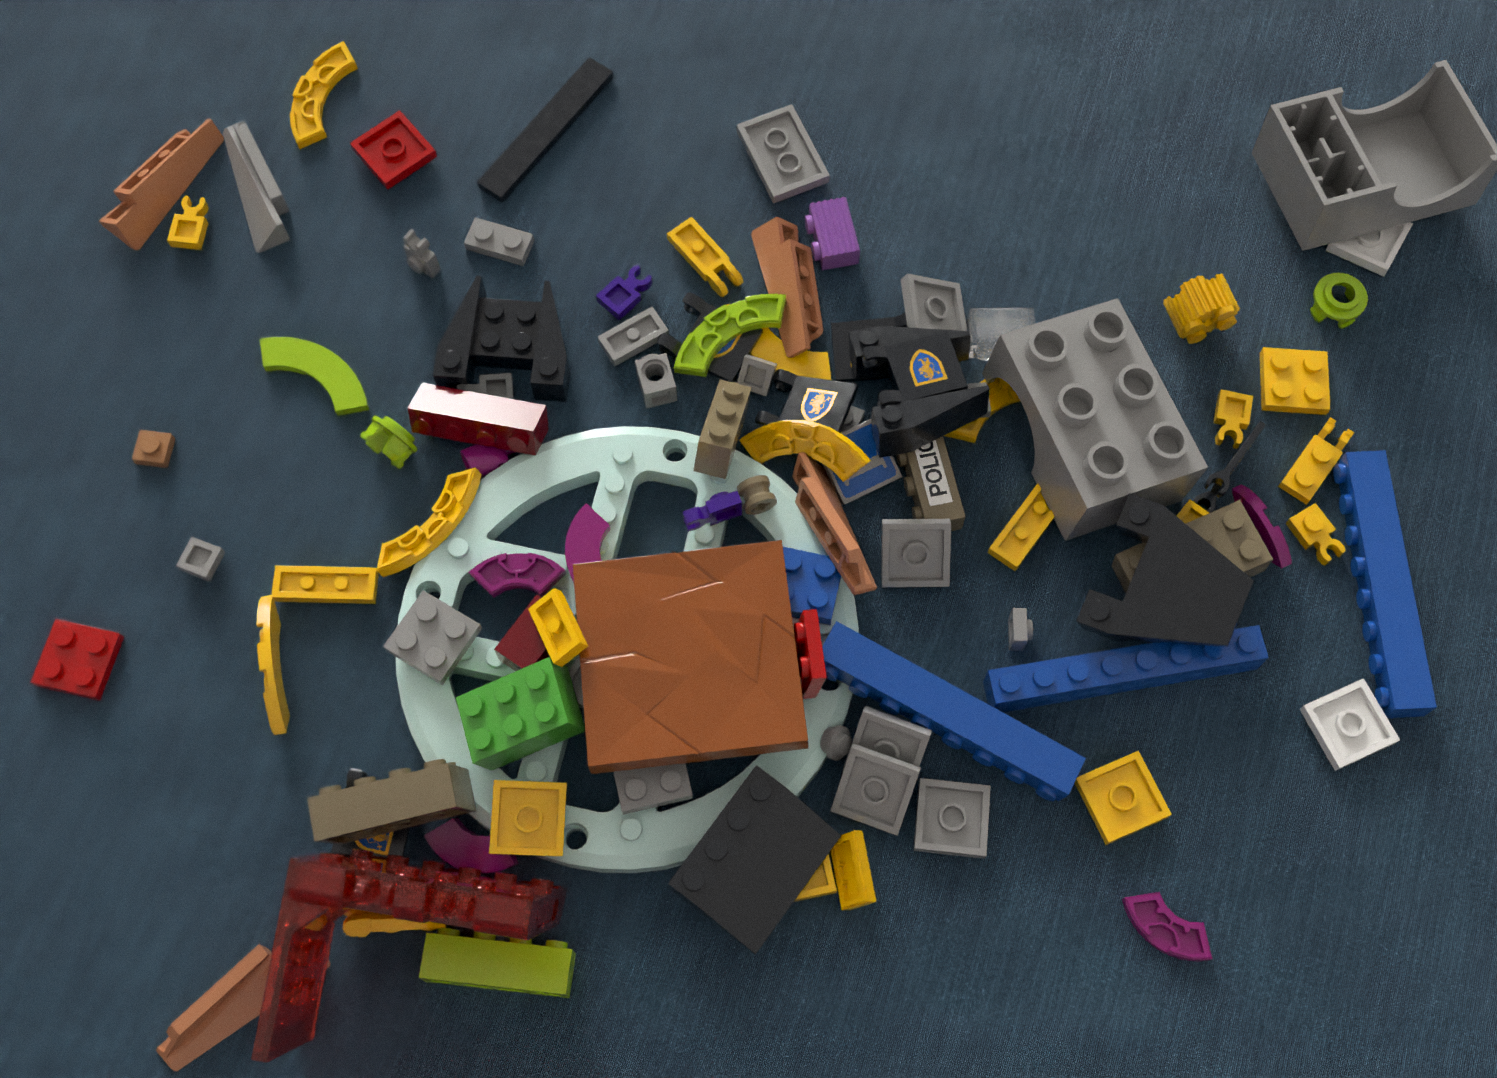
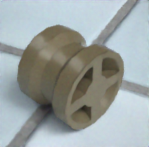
[737,475,777,515]

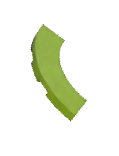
[673,294,786,377]
[260,337,370,416]

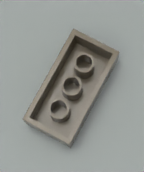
[1112,500,1273,593]
[307,759,476,845]

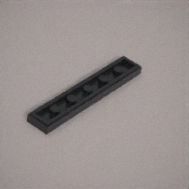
[477,57,614,203]

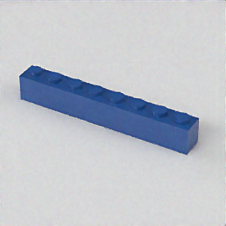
[1333,450,1437,718]
[822,621,1086,801]
[983,625,1269,712]

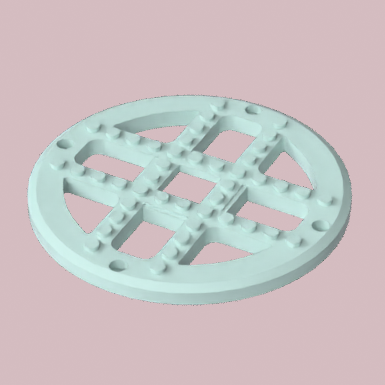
[396,426,859,873]

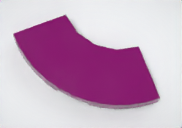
[1232,484,1292,568]
[565,503,611,583]
[468,553,566,598]
[424,818,519,873]
[1122,892,1212,962]

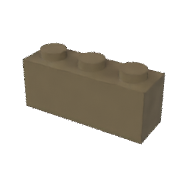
[693,380,752,479]

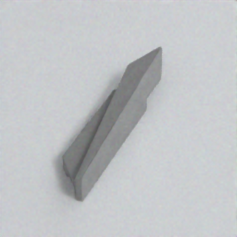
[223,120,290,253]

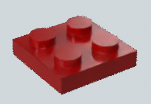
[350,110,437,190]
[794,609,827,699]
[30,618,124,701]

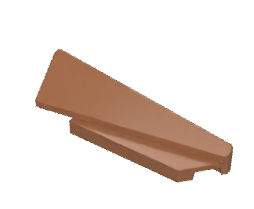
[99,119,224,250]
[751,217,823,358]
[792,452,877,595]
[156,929,331,1071]

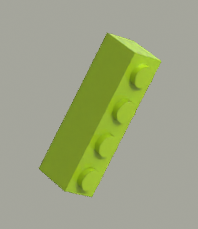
[419,928,576,998]

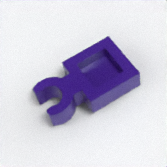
[596,265,653,320]
[683,491,742,532]

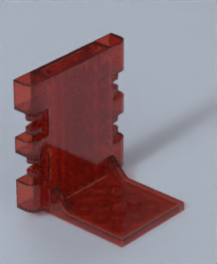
[251,849,567,1063]

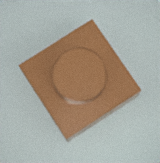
[132,430,176,468]

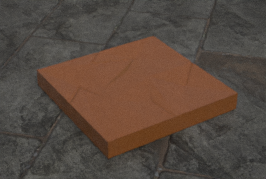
[573,540,808,774]

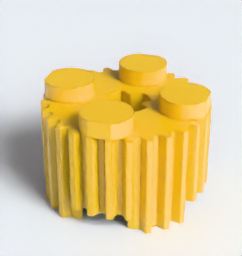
[1163,273,1240,344]

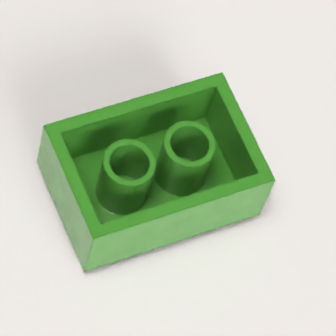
[456,657,585,771]

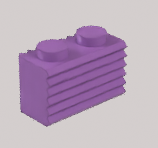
[804,197,860,270]

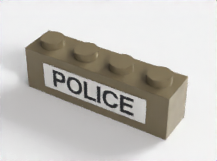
[896,436,966,531]

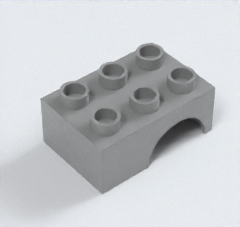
[1252,60,1497,251]
[982,298,1208,541]

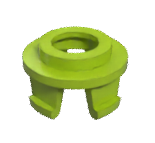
[1310,273,1368,329]
[360,415,418,468]

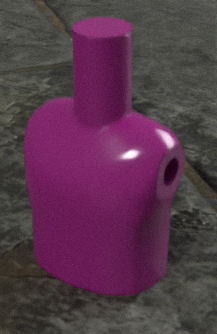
[460,444,516,477]

